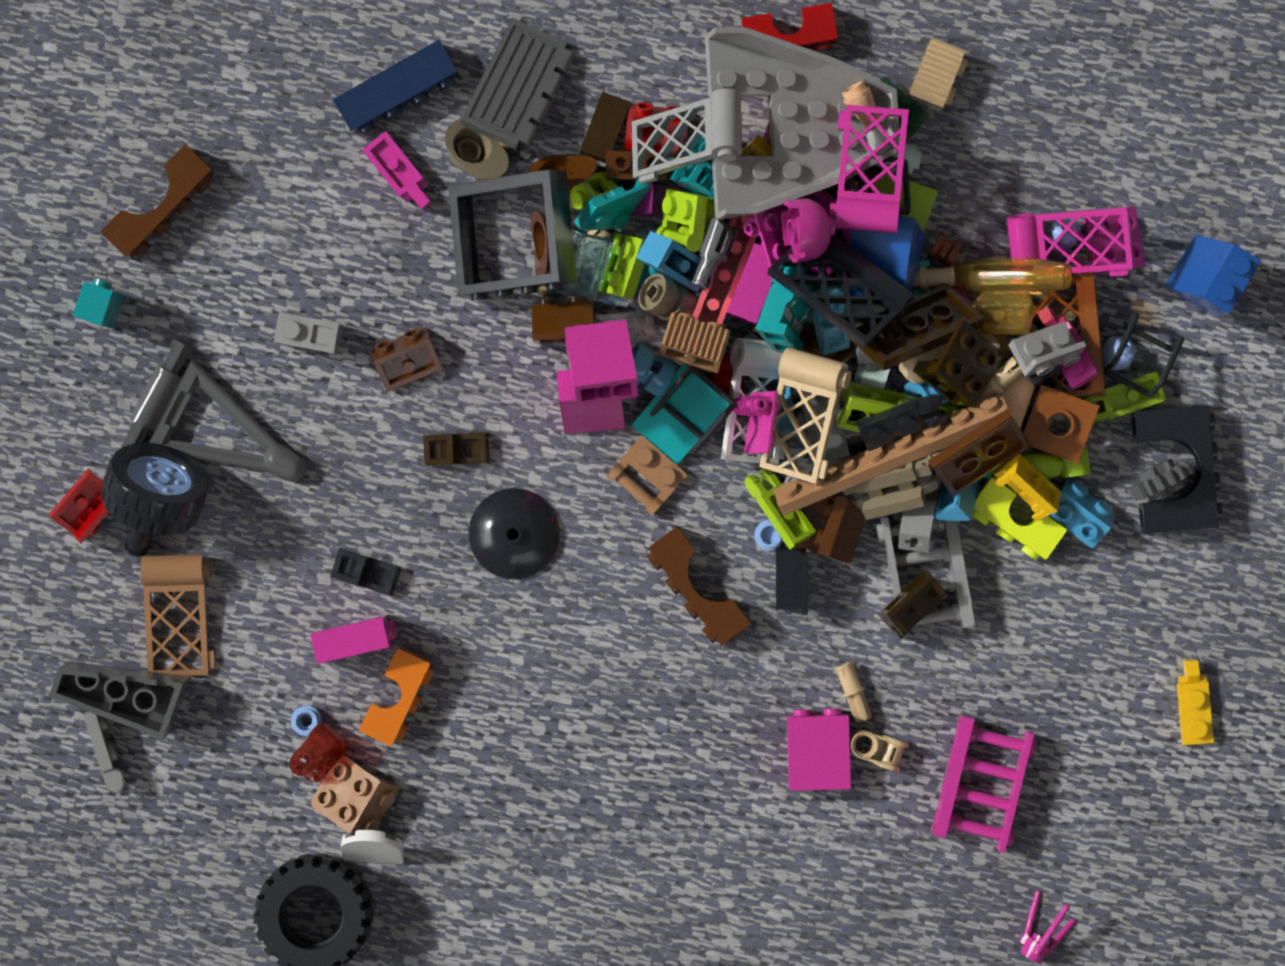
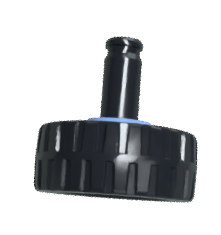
[101,443,209,557]

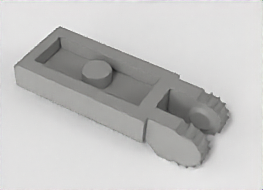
[83,711,126,793]

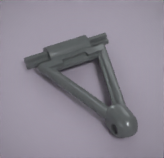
[120,340,307,482]

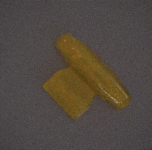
[951,258,1072,335]

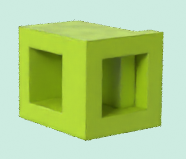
[570,171,618,210]

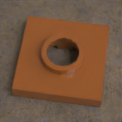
[1023,385,1100,464]

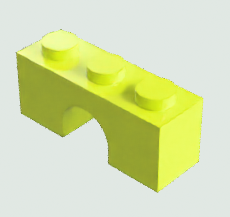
[973,477,1067,561]

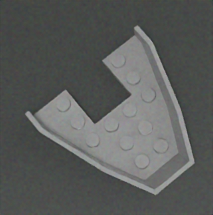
[705,27,900,220]

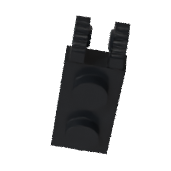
[857,394,948,452]

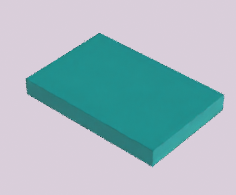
[631,363,729,465]

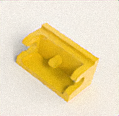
[994,453,1061,521]

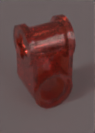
[290,722,348,783]

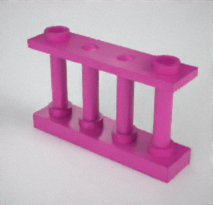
[931,714,1037,853]

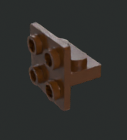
[798,494,866,563]

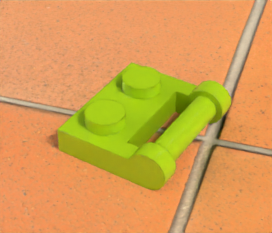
[656,189,708,252]

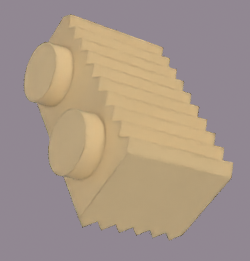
[908,37,968,111]

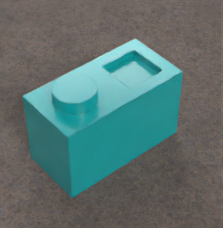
[72,278,124,329]

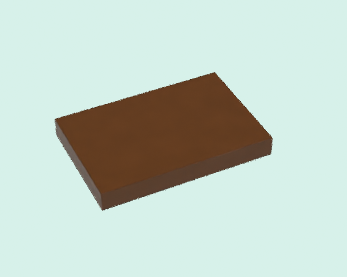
[928,409,1031,496]

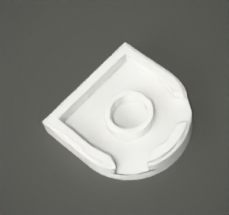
[341,830,404,864]

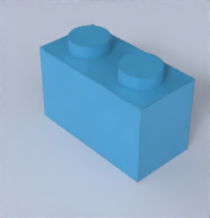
[636,231,701,292]

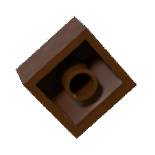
[531,296,595,343]

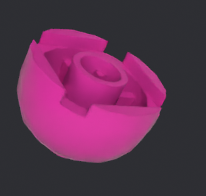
[781,199,836,263]

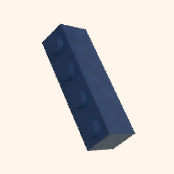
[333,39,459,136]

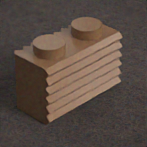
[659,313,731,374]

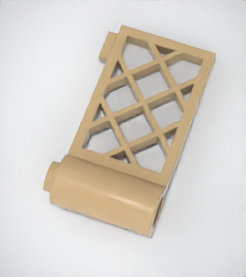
[759,347,851,484]

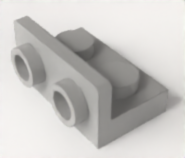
[1009,321,1087,377]

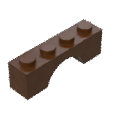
[100,144,216,259]
[647,526,751,646]

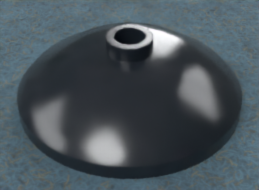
[468,488,560,579]

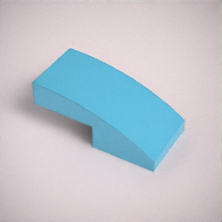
[812,286,850,356]

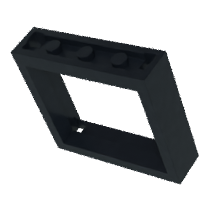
[448,169,576,301]

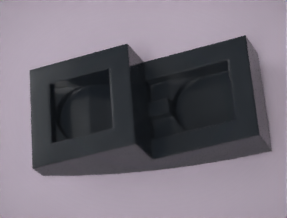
[330,548,402,596]

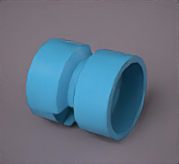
[632,342,677,397]

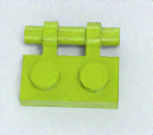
[594,232,645,301]

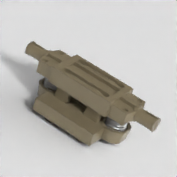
[842,449,945,520]

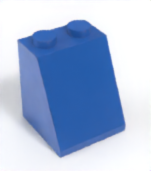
[848,215,925,296]
[1164,234,1261,318]

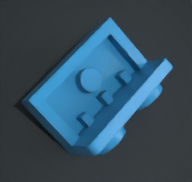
[1048,477,1117,548]

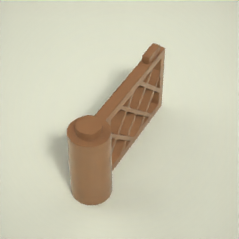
[141,554,215,676]

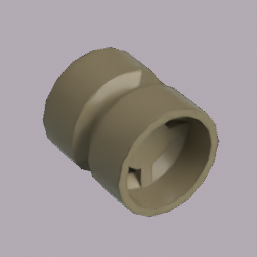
[638,273,696,322]

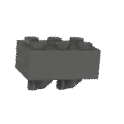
[791,387,864,463]

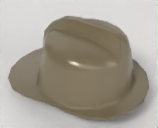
[445,119,509,180]

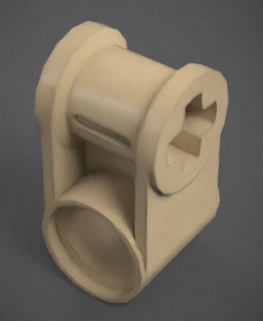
[849,729,909,773]

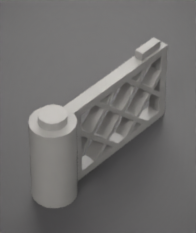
[632,88,742,184]

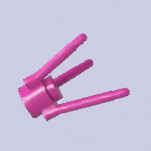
[1019,891,1076,964]

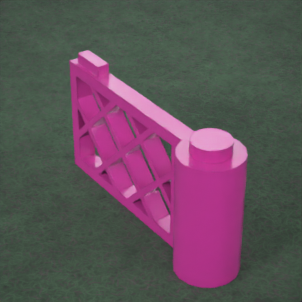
[829,105,909,233]
[1007,206,1135,284]

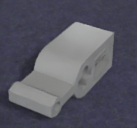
[898,487,940,553]

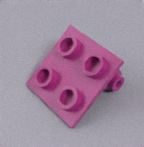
[743,204,791,267]
[1082,206,1146,275]
[733,391,780,454]

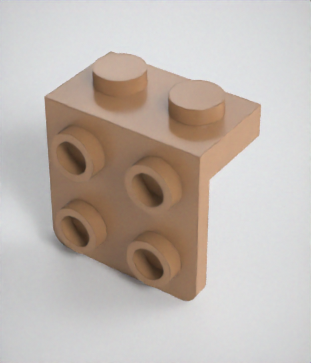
[311,754,400,836]

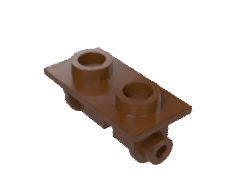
[605,151,667,182]

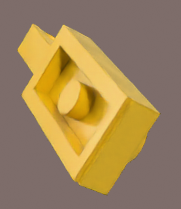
[1176,659,1214,745]

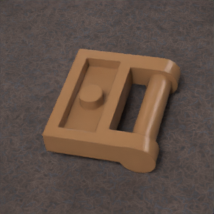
[606,435,687,516]

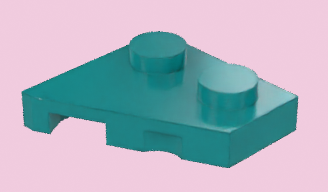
[574,180,651,231]

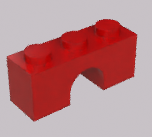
[741,3,838,52]

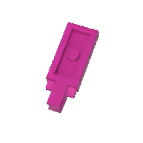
[362,131,432,210]
[1037,306,1101,390]

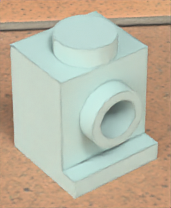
[853,363,890,389]

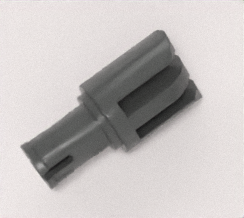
[691,218,738,290]

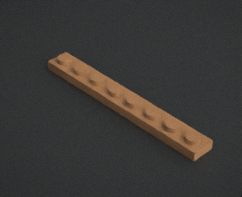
[773,393,1010,516]

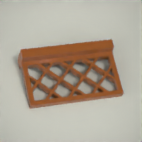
[1020,272,1106,403]

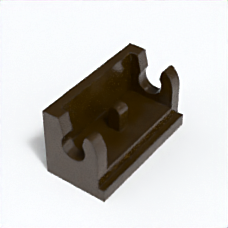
[878,573,948,639]

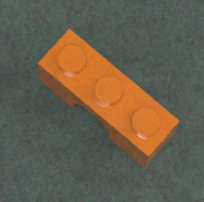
[359,646,435,746]

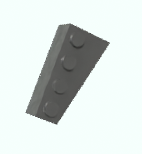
[49,661,191,740]

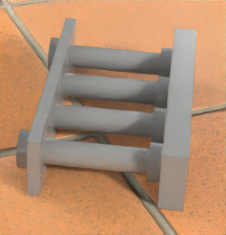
[876,516,976,638]

